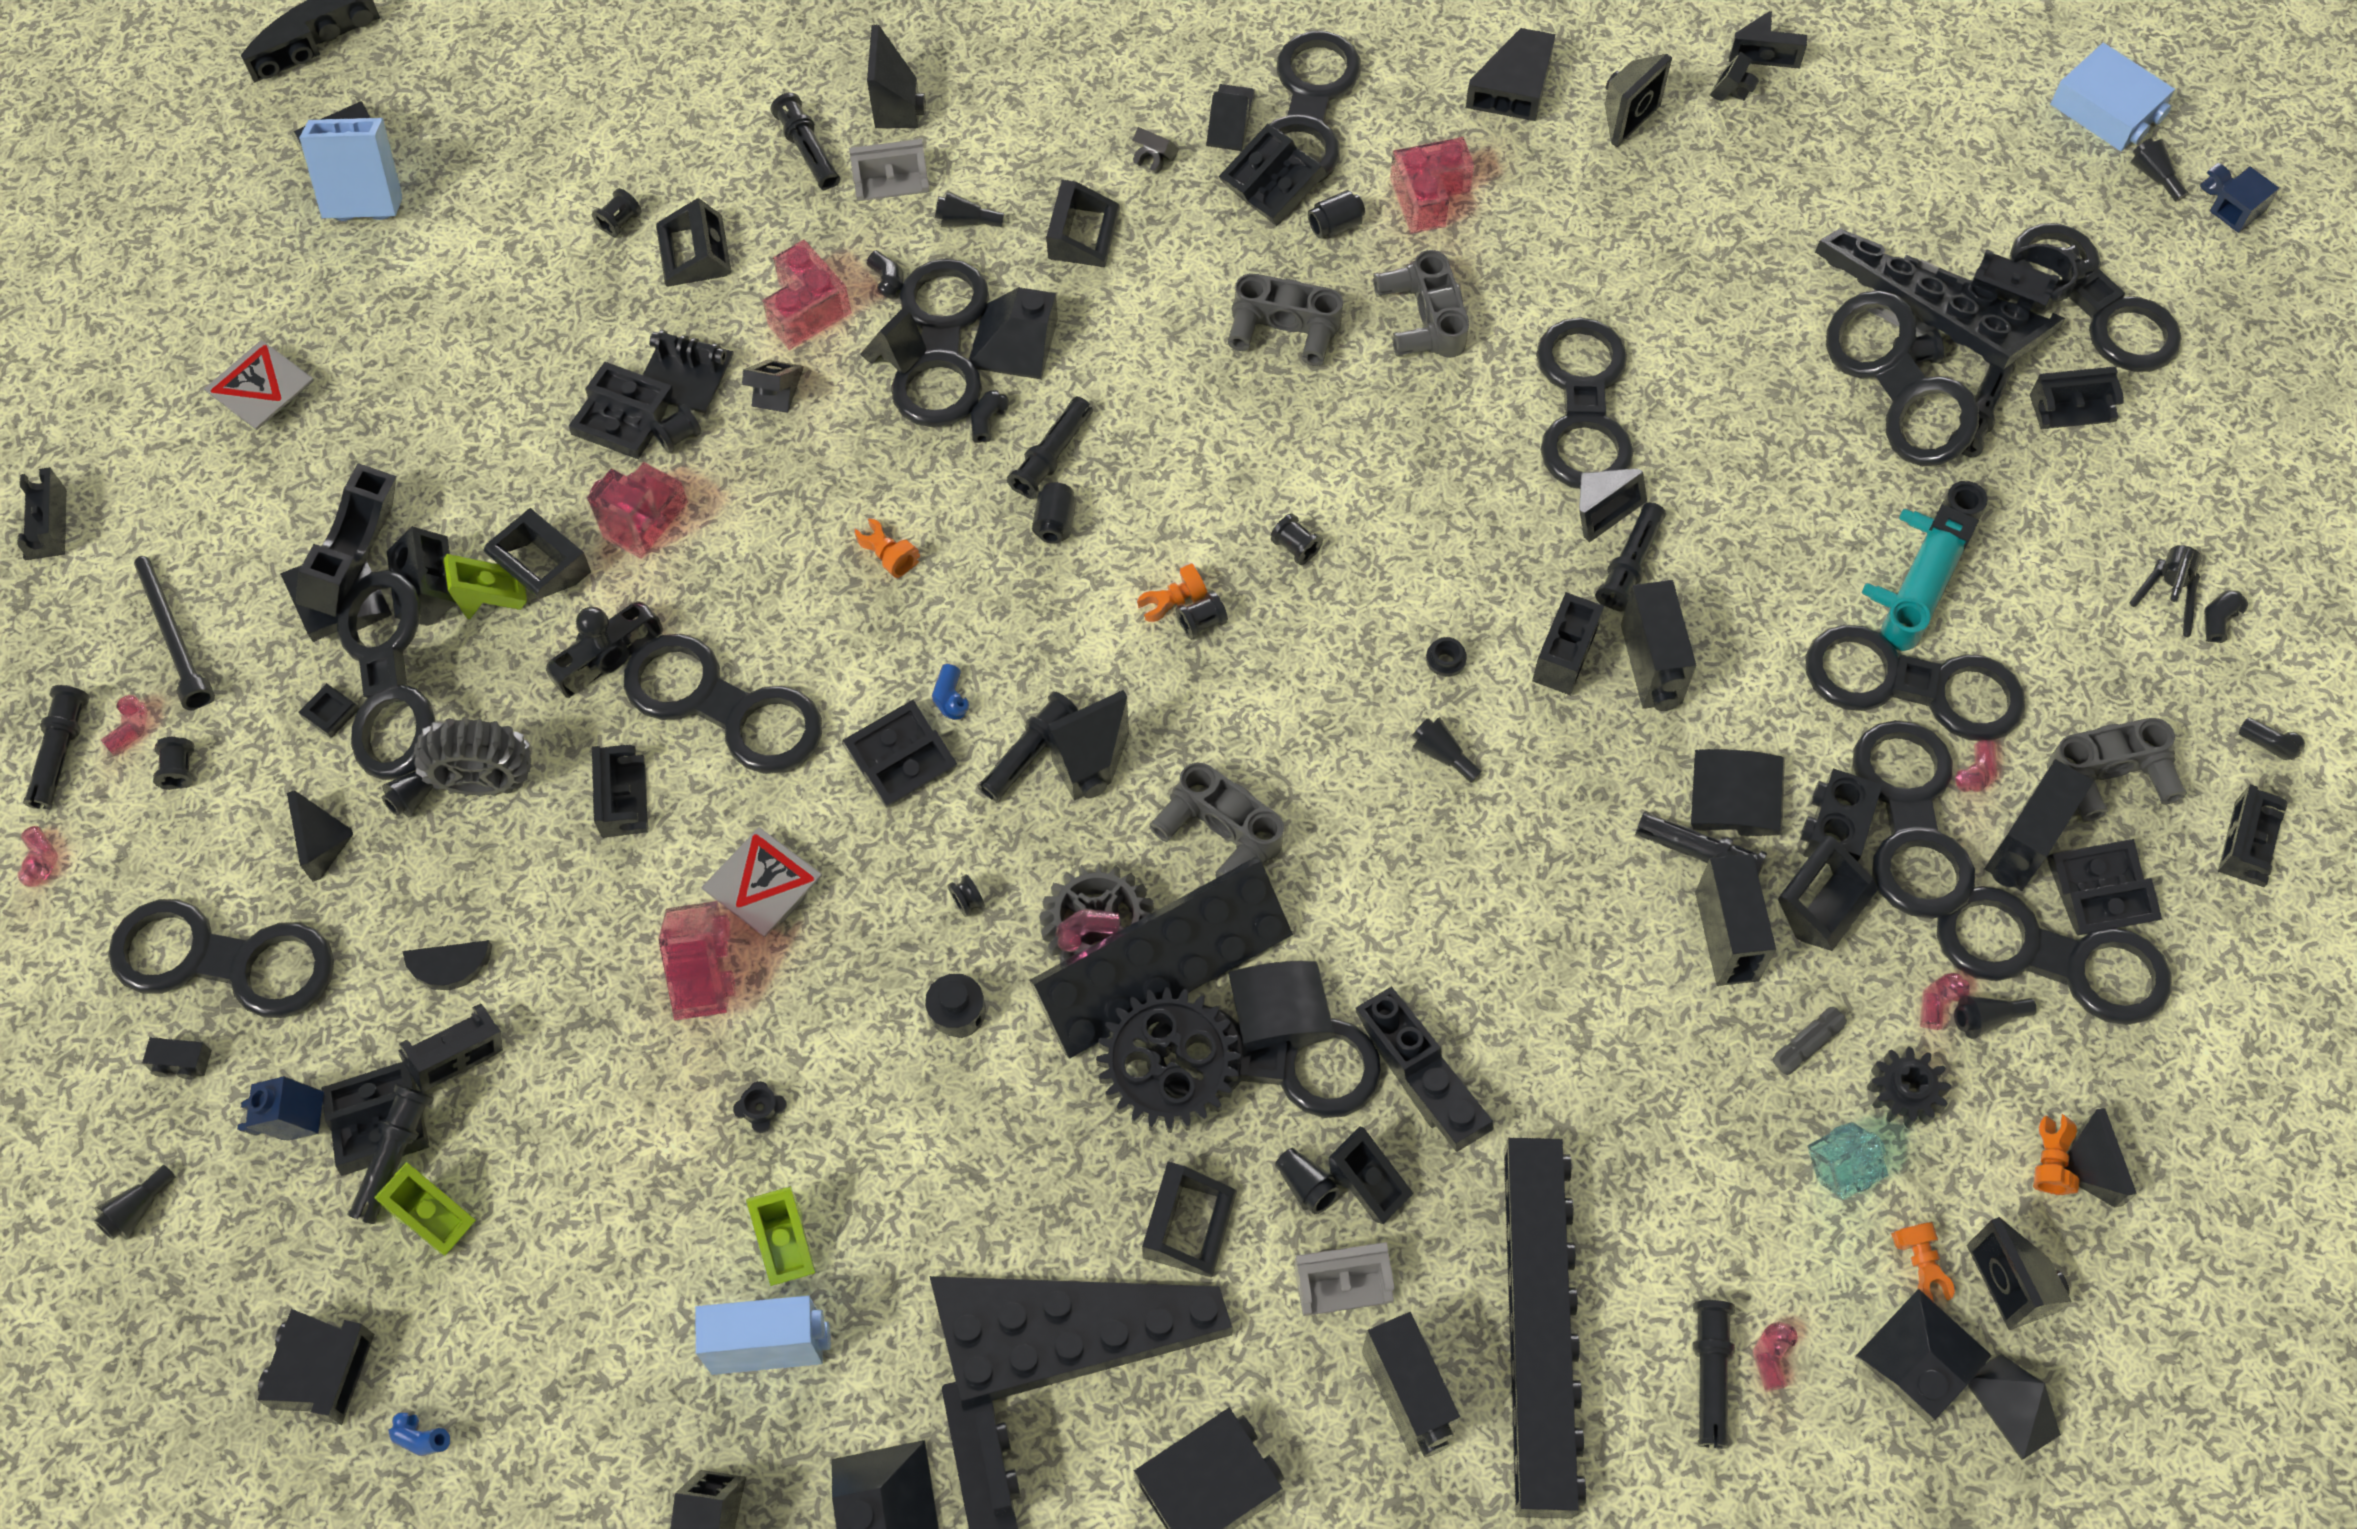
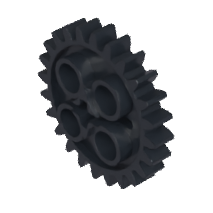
[1096,987,1241,1133]

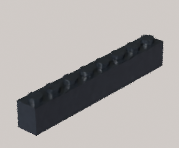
[1504,1137,1586,1519]

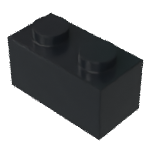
[142,1037,212,1080]

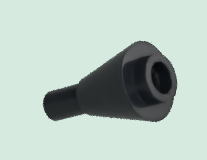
[2130,138,2188,202]
[935,190,1004,228]
[1412,717,1482,783]
[382,771,433,817]
[1954,995,2036,1039]
[94,1165,176,1240]

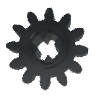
[1867,1046,1952,1128]

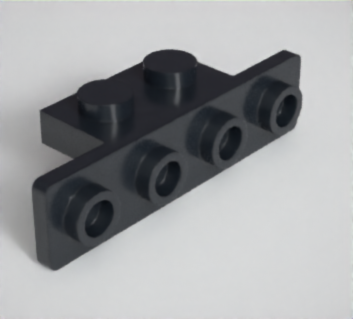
[942,1382,1021,1529]

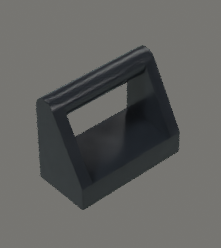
[1046,179,1120,267]
[656,198,732,287]
[484,508,591,599]
[1778,835,1878,951]
[1142,1161,1237,1277]

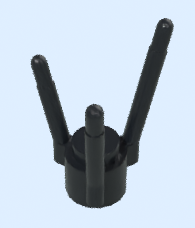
[2129,545,2202,638]

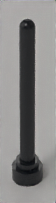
[134,556,215,711]

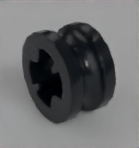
[947,874,985,917]

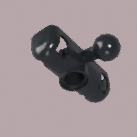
[546,601,663,698]

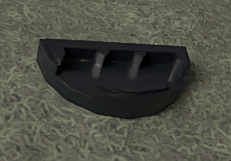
[402,940,492,990]

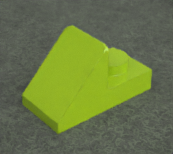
[444,554,527,619]
[375,1162,476,1256]
[746,1186,815,1286]

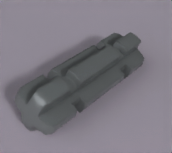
[1772,1007,1847,1075]

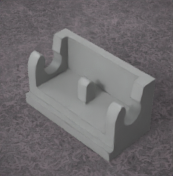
[849,139,930,202]
[1294,1242,1394,1316]

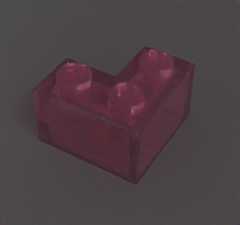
[1390,137,1474,234]
[762,239,852,350]
[587,462,688,559]
[658,901,736,1021]

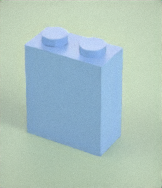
[2050,42,2175,151]
[299,118,402,221]
[695,1296,831,1375]

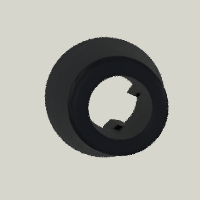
[1275,1148,1340,1214]

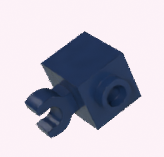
[2200,163,2280,233]
[237,1076,324,1140]

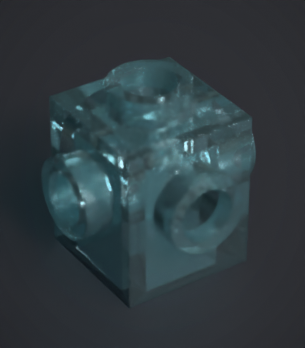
[1807,1122,1889,1200]

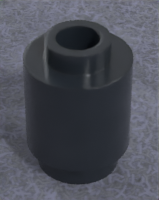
[1308,190,1365,238]
[1032,482,1076,544]

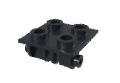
[643,330,734,413]

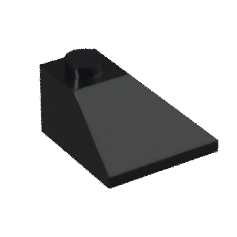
[867,25,926,128]
[1605,54,1672,147]
[969,287,1058,380]
[1048,690,1129,801]
[1966,1217,2072,1330]
[1856,1289,1992,1424]
[832,1440,939,1529]

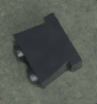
[257,1309,375,1425]

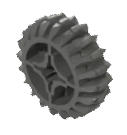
[413,717,531,797]
[1039,862,1154,963]

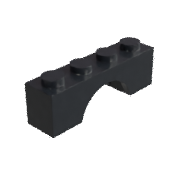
[295,463,397,617]

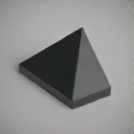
[1579,468,1647,543]
[287,790,353,882]
[2064,1108,2137,1208]
[1968,1354,2061,1460]

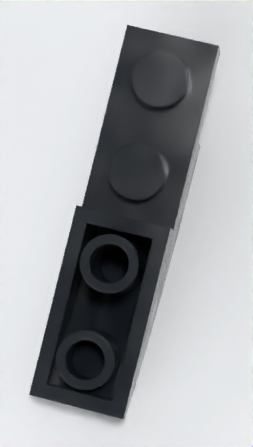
[241,0,380,83]
[1355,986,1494,1152]

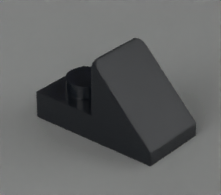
[1729,11,1807,69]
[1206,84,1255,151]
[860,306,927,374]
[742,359,804,413]
[1328,1126,1414,1225]

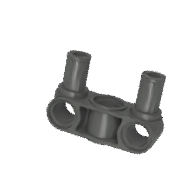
[1373,250,1469,358]
[1228,273,1343,366]
[2047,718,2187,822]
[1149,762,1284,878]

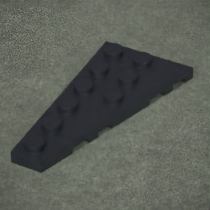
[1815,228,2065,369]
[930,1276,1233,1409]

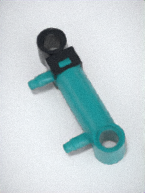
[1862,481,1988,651]

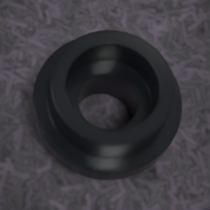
[1426,637,1467,677]

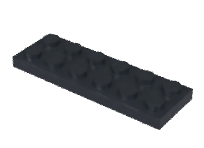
[1029,857,1293,1059]

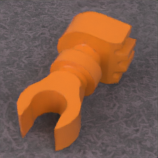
[855,518,920,578]
[1137,563,1207,622]
[2033,1114,2079,1195]
[1891,1222,1955,1302]

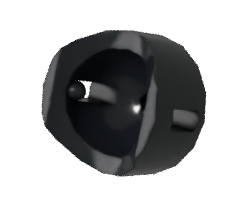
[925,974,986,1038]

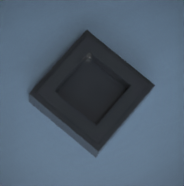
[298,683,359,738]

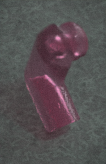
[100,695,148,755]
[1955,740,1998,792]
[18,826,58,887]
[1055,909,1119,952]
[1920,973,1970,1030]
[1753,1321,1798,1392]

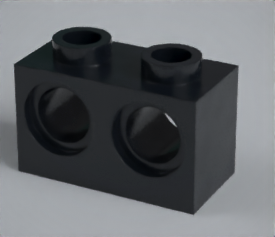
[386,526,456,626]
[1532,592,1604,696]
[1800,768,1883,865]

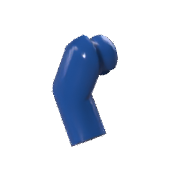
[932,664,969,720]
[388,1413,450,1456]

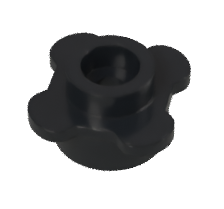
[733,1081,787,1133]

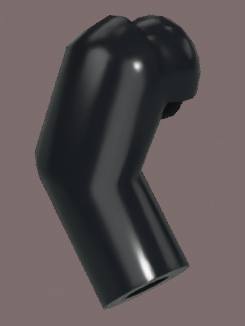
[867,250,904,299]
[970,390,1009,443]
[2204,590,2248,643]
[2239,717,2305,760]

